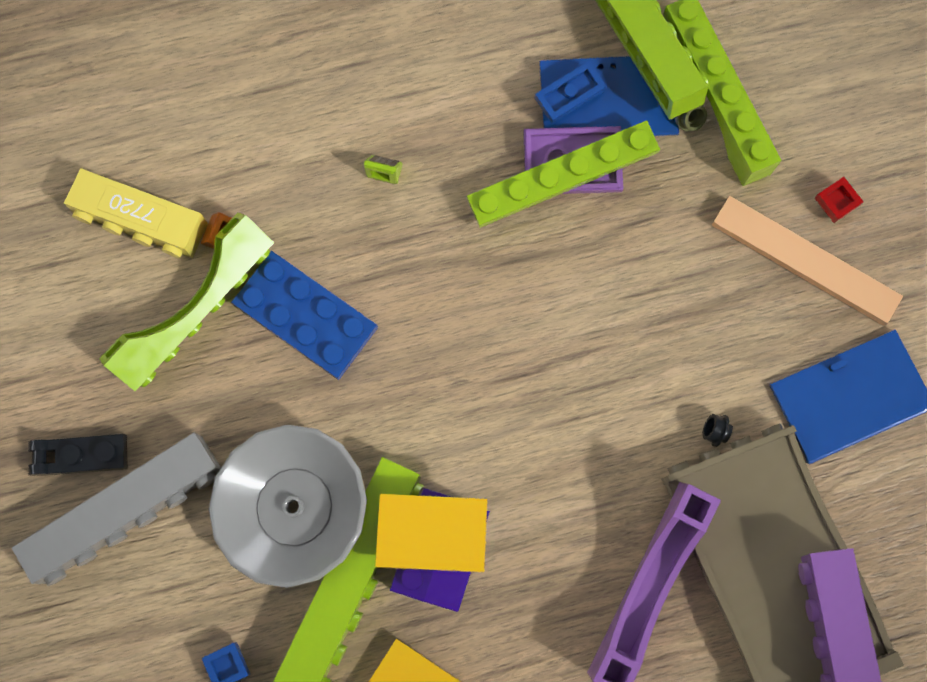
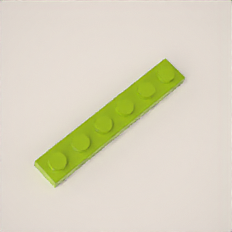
[467,120,660,228]

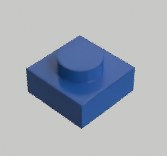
[201,642,251,682]

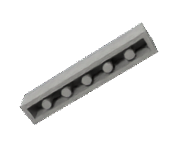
[12,432,221,586]

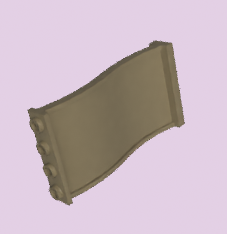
[661,423,904,682]

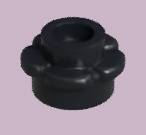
[702,414,733,447]

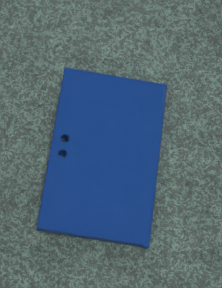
[539,56,679,136]
[769,329,927,464]

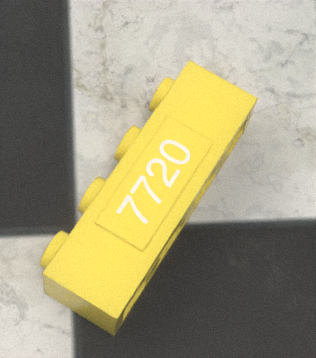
[64,168,208,258]

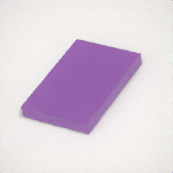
[523,126,623,194]

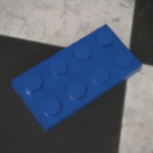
[231,251,378,380]

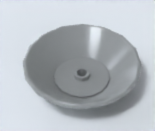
[209,425,367,588]

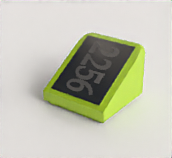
[364,155,402,184]

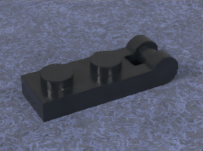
[28,434,128,476]

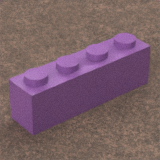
[798,548,881,682]

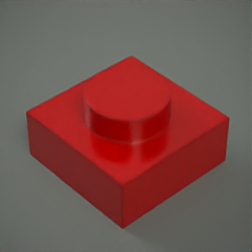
[814,177,864,223]

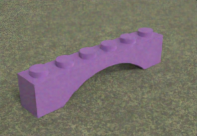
[587,482,721,682]

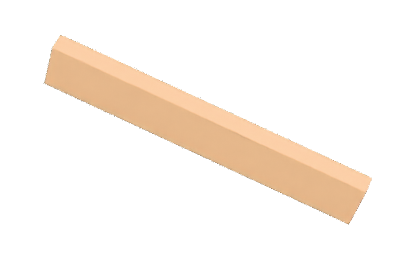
[711,196,903,326]

